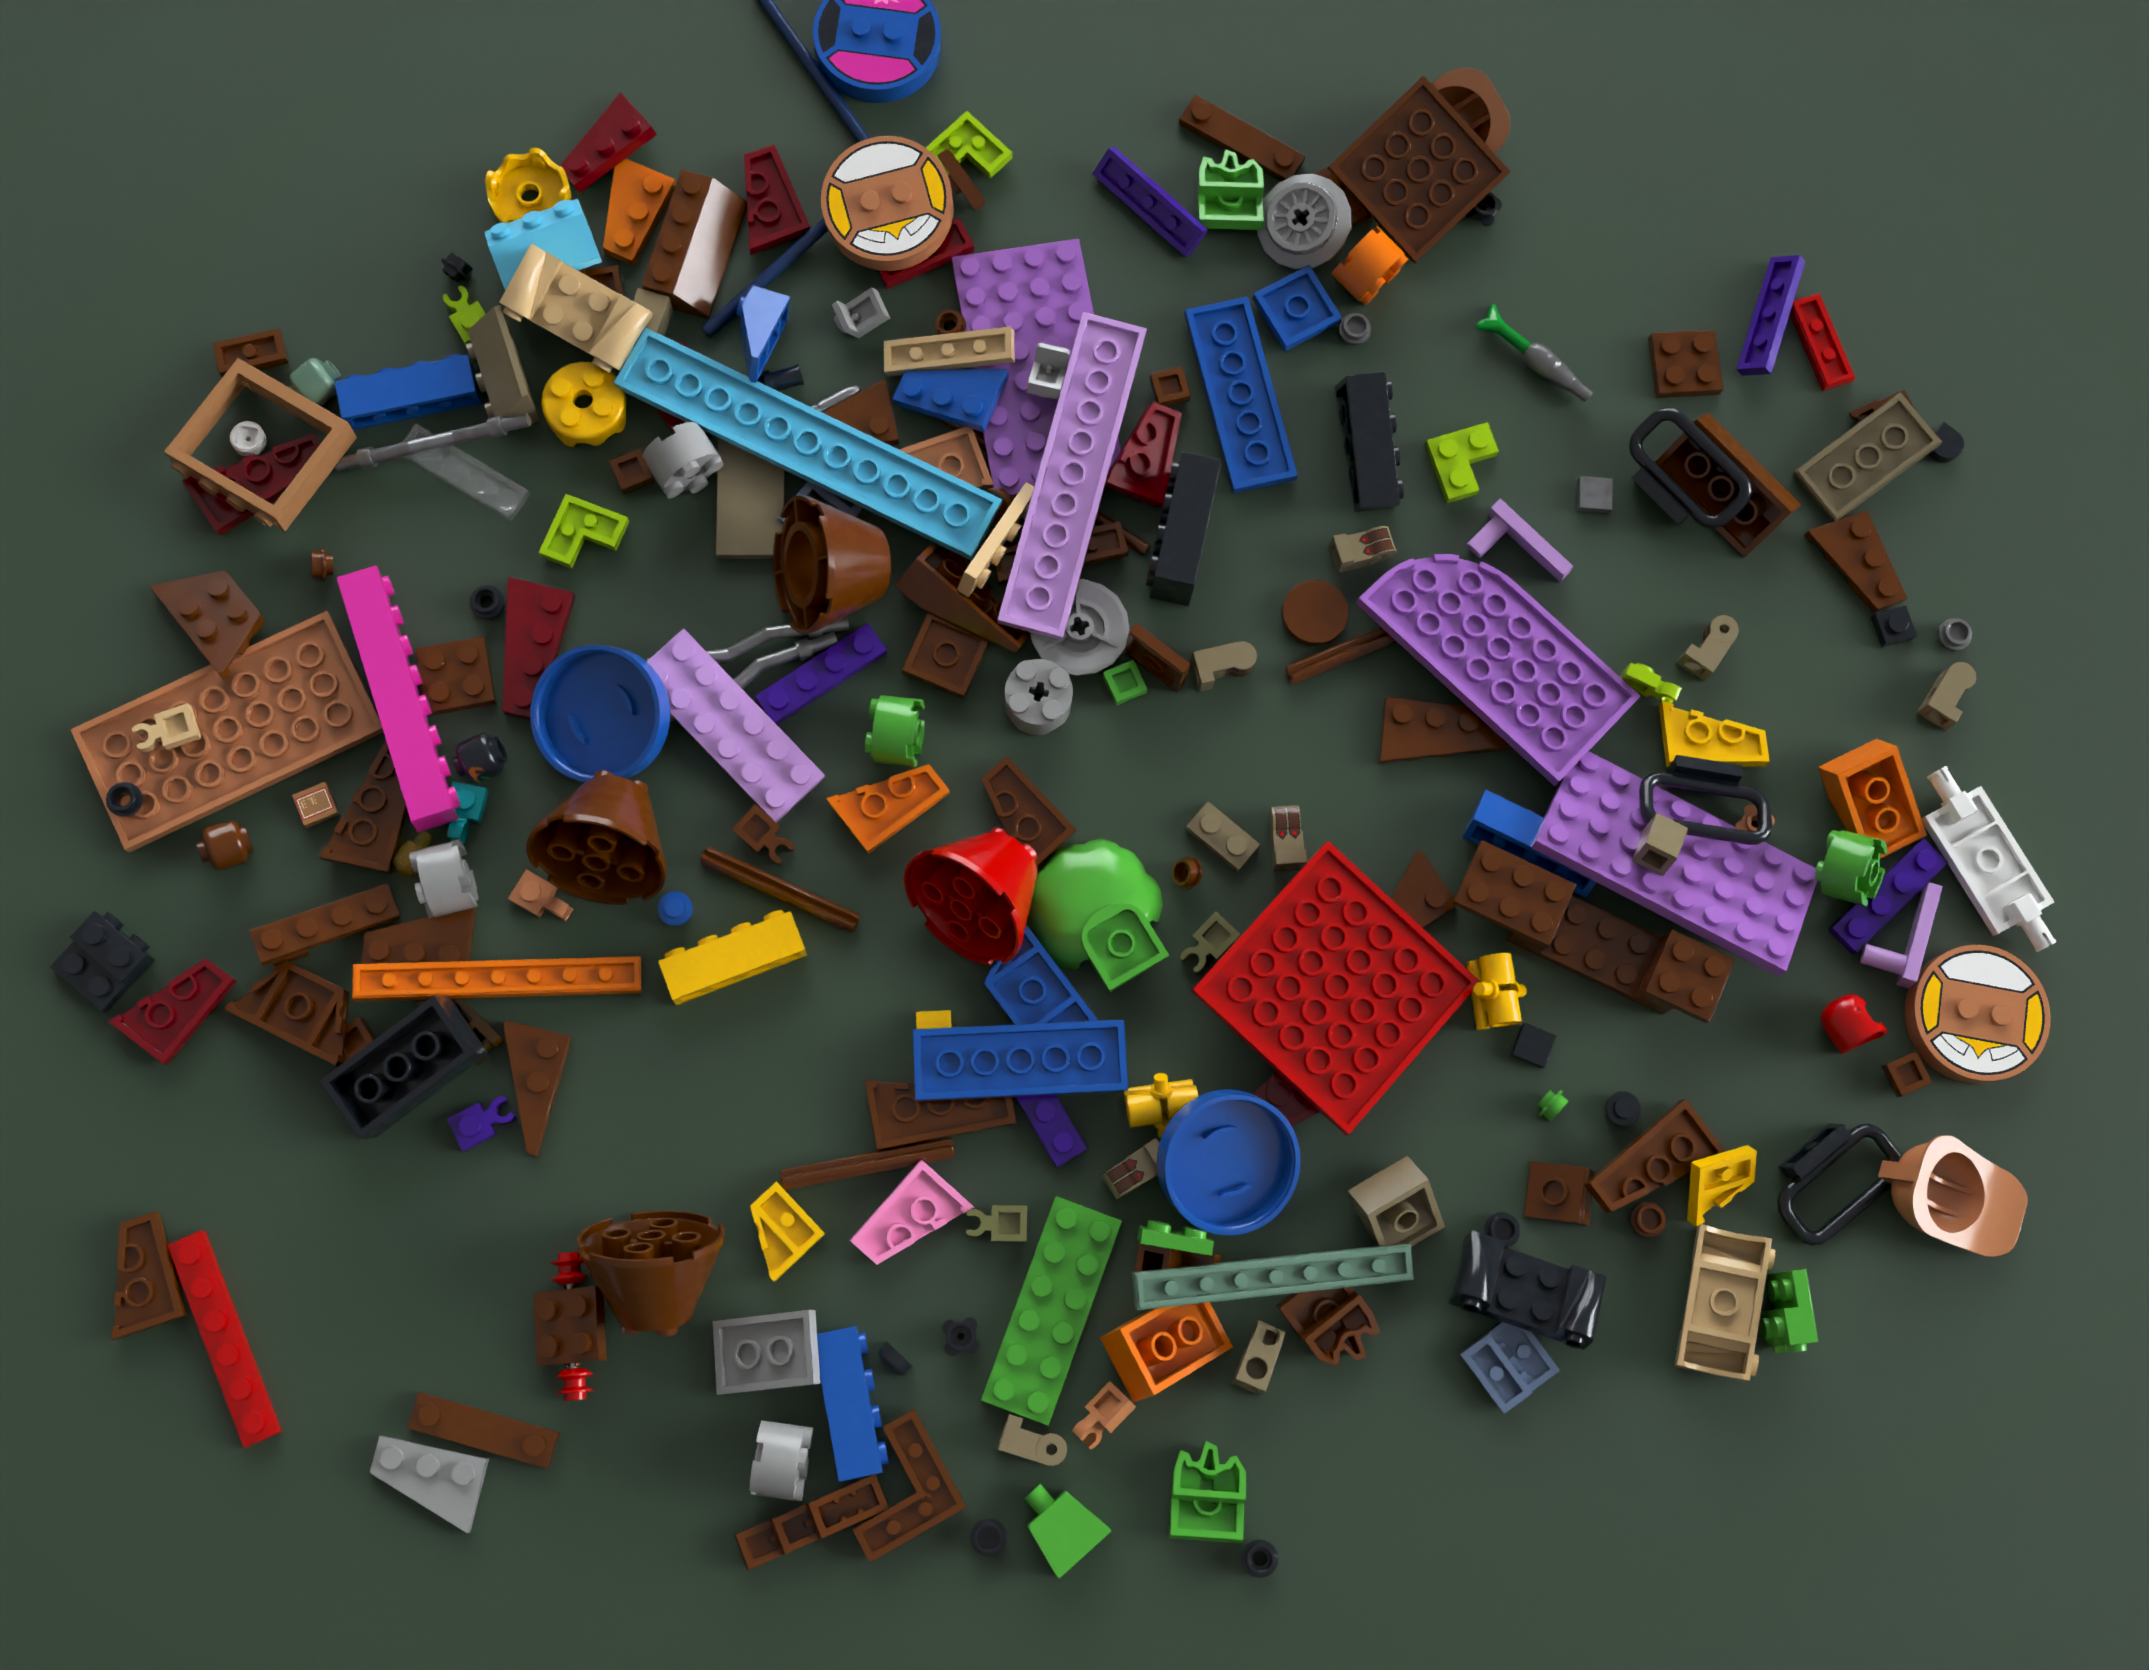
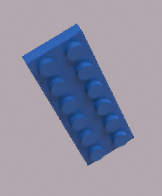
[1184,296,1298,494]
[913,1020,1128,1102]

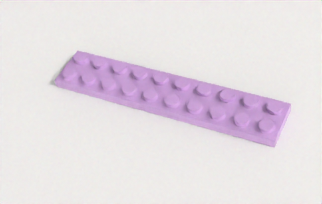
[997,312,1147,641]

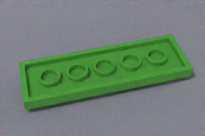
[981,1196,1122,1426]

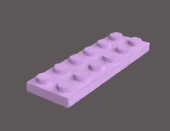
[647,628,825,823]

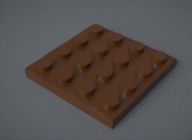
[1327,75,1511,264]

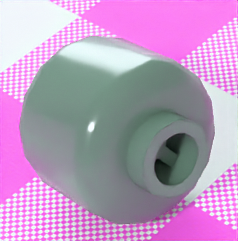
[288,358,341,407]

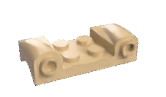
[499,243,653,373]
[1674,1224,1775,1382]

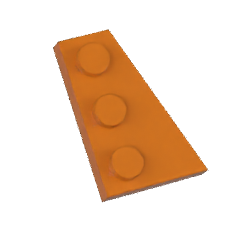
[603,159,676,266]
[826,764,950,854]

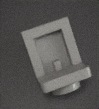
[832,287,890,338]
[1026,343,1070,400]

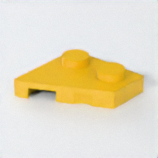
[750,1181,825,1282]

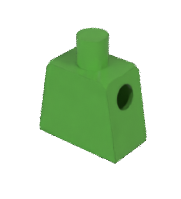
[1024,1484,1111,1579]

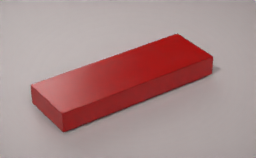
[1790,293,1856,392]

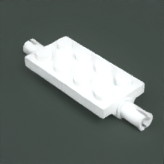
[1922,766,2057,952]

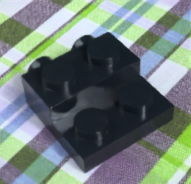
[50,911,155,1013]

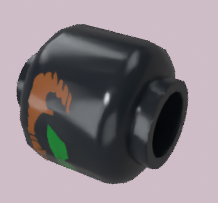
[452,732,508,783]

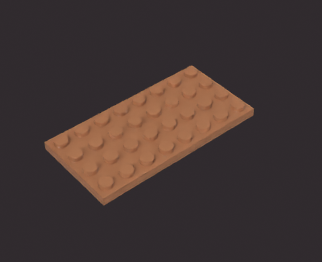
[70,611,384,853]

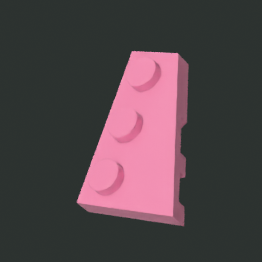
[849,1160,974,1265]

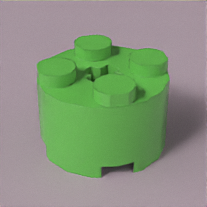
[865,695,925,767]
[1815,830,1887,906]

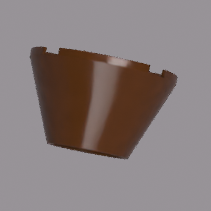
[773,496,891,634]

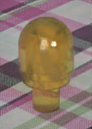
[393,831,433,876]

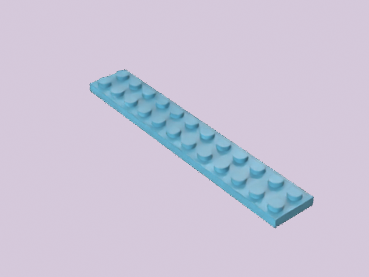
[613,327,1002,561]

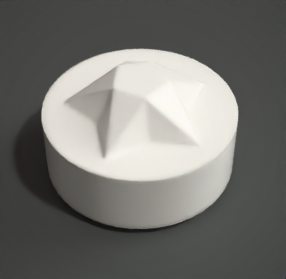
[230,421,267,457]

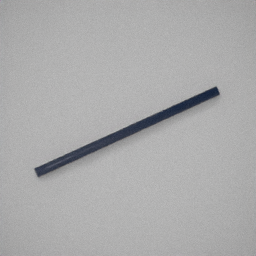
[758,0,870,142]
[701,217,828,338]

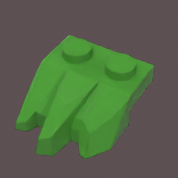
[1197,150,1264,230]
[1169,1441,1246,1543]

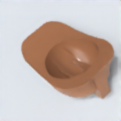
[1431,68,1510,154]
[1878,1135,2028,1257]

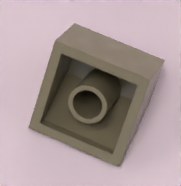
[1347,1156,1445,1247]

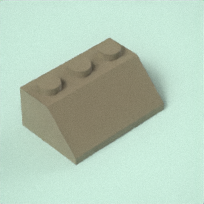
[466,305,540,424]

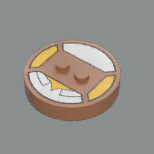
[821,136,954,271]
[1904,945,2051,1084]

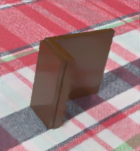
[1524,1161,1595,1227]

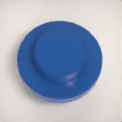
[658,891,693,926]

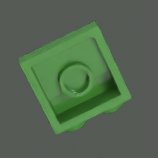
[1759,1269,1818,1353]

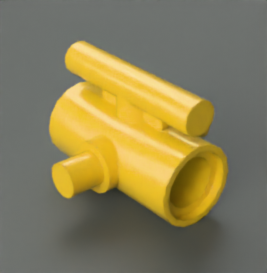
[1466,953,1527,1030]
[1123,1073,1198,1138]

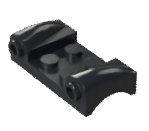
[1448,1230,1607,1350]

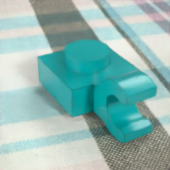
[447,781,489,845]

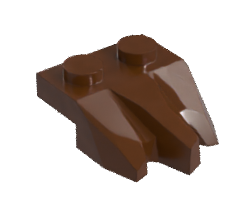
[1276,1287,1380,1366]

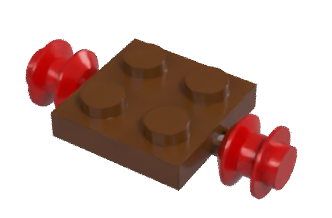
[533,1252,607,1401]

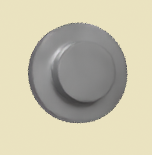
[1338,313,1371,346]
[1937,618,1972,651]

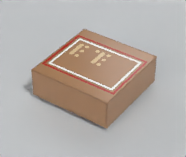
[292,782,340,828]

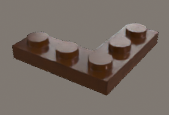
[852,1409,967,1563]

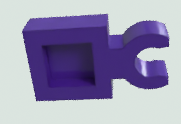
[447,1096,517,1152]

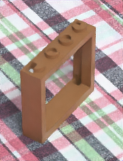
[164,358,357,532]

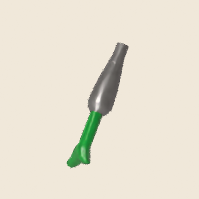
[1475,304,1593,402]

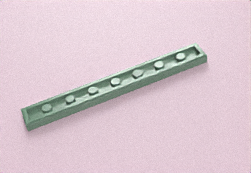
[1132,1243,1414,1310]

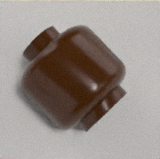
[197,821,253,870]

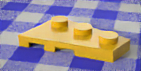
[1659,701,1770,767]

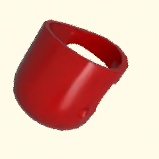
[1820,994,1888,1055]

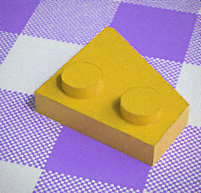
[1687,1145,1757,1227]

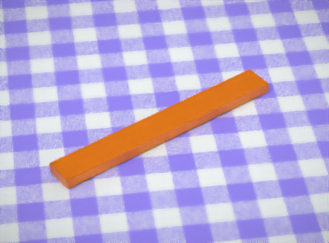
[352,956,642,1002]

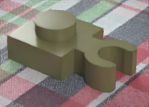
[1180,911,1241,974]
[966,1205,1027,1242]

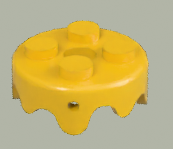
[485,148,572,223]
[541,362,627,447]

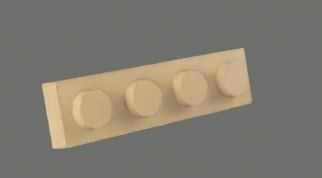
[884,326,1015,377]
[957,482,1034,597]

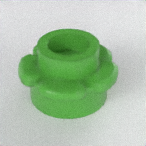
[1537,1090,1569,1122]

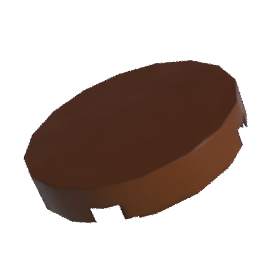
[1282,580,1348,646]

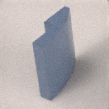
[1460,1322,1560,1414]

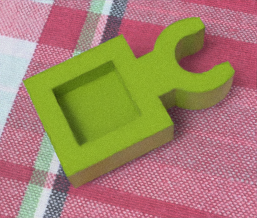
[443,285,486,345]
[1620,663,1682,703]

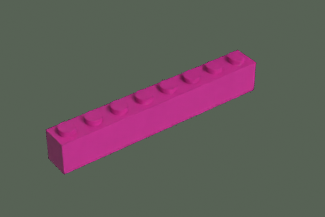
[336,565,461,832]

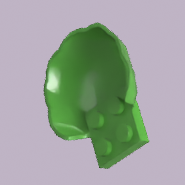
[1027,838,1169,992]

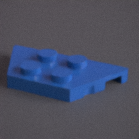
[984,925,1099,1025]

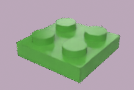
[1137,1220,1214,1256]

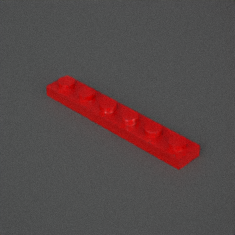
[167,1230,282,1448]

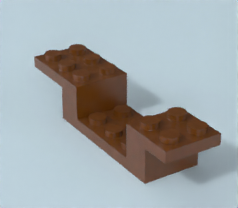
[1452,840,1736,1023]

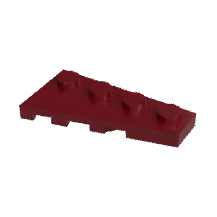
[181,433,321,536]
[502,577,575,720]

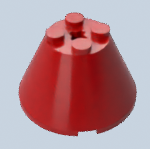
[904,827,1037,965]

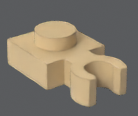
[131,703,201,752]

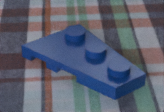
[892,369,1009,432]

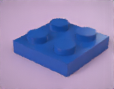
[1252,265,1342,351]

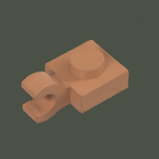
[508,869,573,921]
[1072,1381,1136,1450]

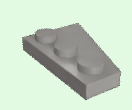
[370,1436,489,1533]

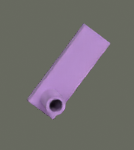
[1467,499,1573,582]
[1860,882,1943,989]

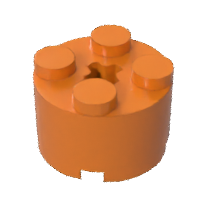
[1331,226,1408,305]

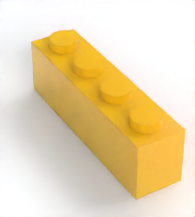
[658,910,807,1005]

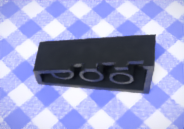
[1335,371,1404,512]

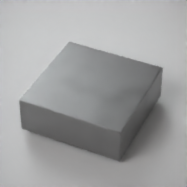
[1577,476,1613,514]

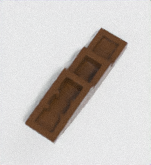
[734,1474,889,1570]

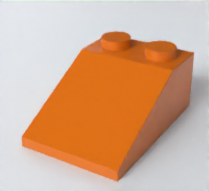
[1818,739,1927,858]
[1100,1302,1233,1403]

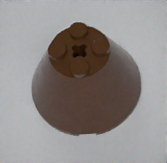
[526,770,667,905]
[577,1210,725,1337]

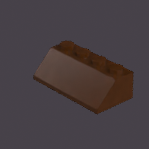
[642,169,747,319]
[1655,413,1801,558]

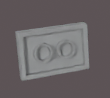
[713,1310,821,1395]

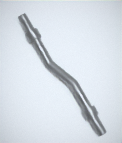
[335,413,531,472]
[647,616,849,663]
[670,632,838,721]

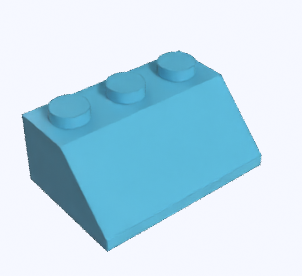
[484,198,602,290]

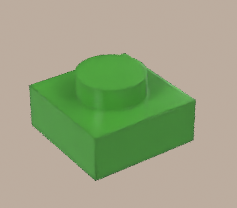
[1102,660,1148,706]

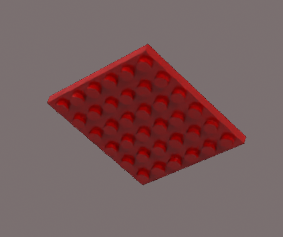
[1190,841,1481,1136]

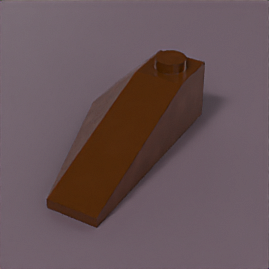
[895,542,1030,652]

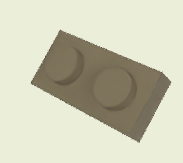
[1185,801,1260,872]

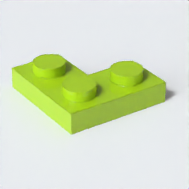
[926,111,1013,179]
[1425,422,1499,504]
[538,494,629,569]

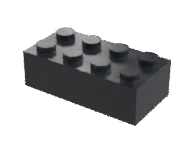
[1146,451,1222,606]
[320,995,489,1139]

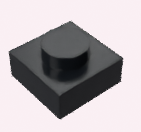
[1871,606,1917,648]

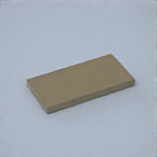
[1793,392,1942,522]
[716,438,785,559]

